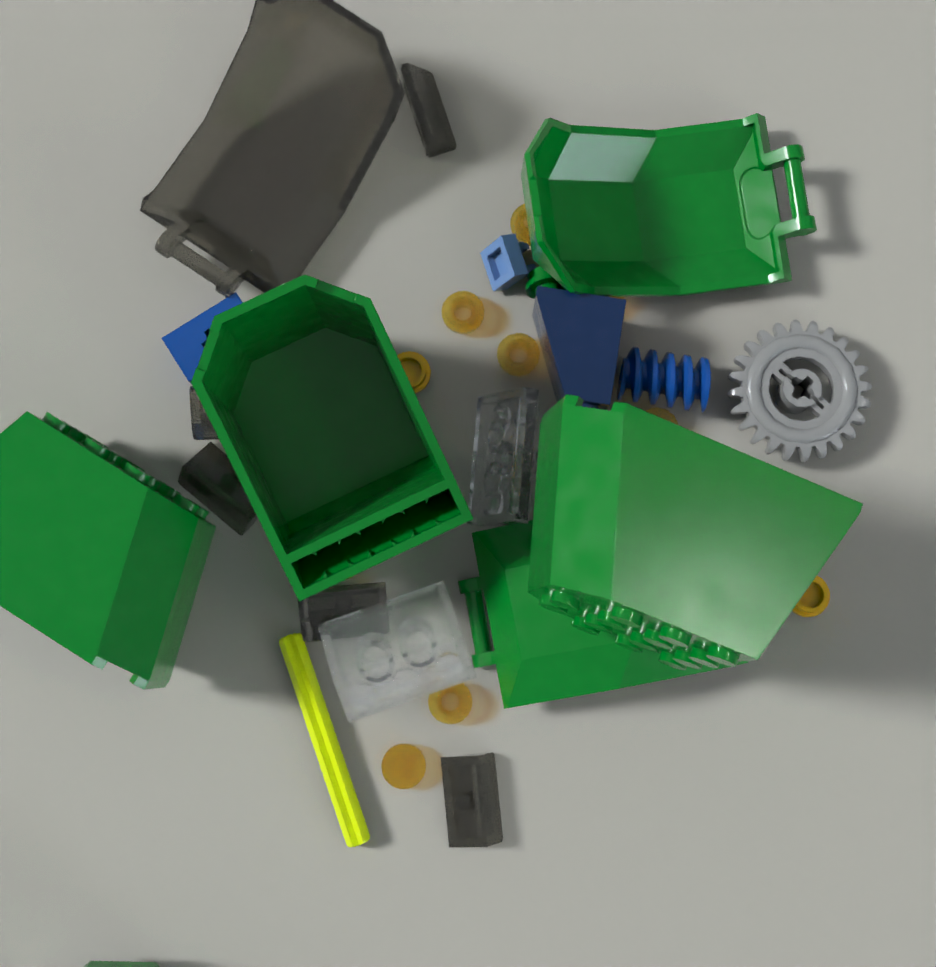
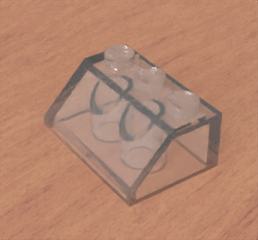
[318,581,477,722]

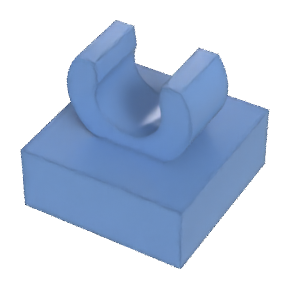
[480,234,536,292]

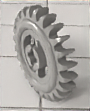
[727,320,872,462]

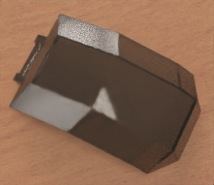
[140,0,405,298]

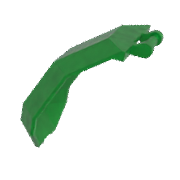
[521,113,817,297]
[458,520,749,709]

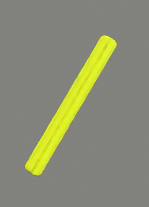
[279,633,370,847]

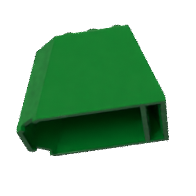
[191,274,474,602]
[528,394,863,670]
[0,411,216,690]

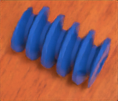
[616,346,711,413]

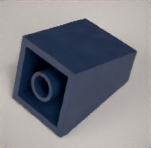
[532,286,626,410]

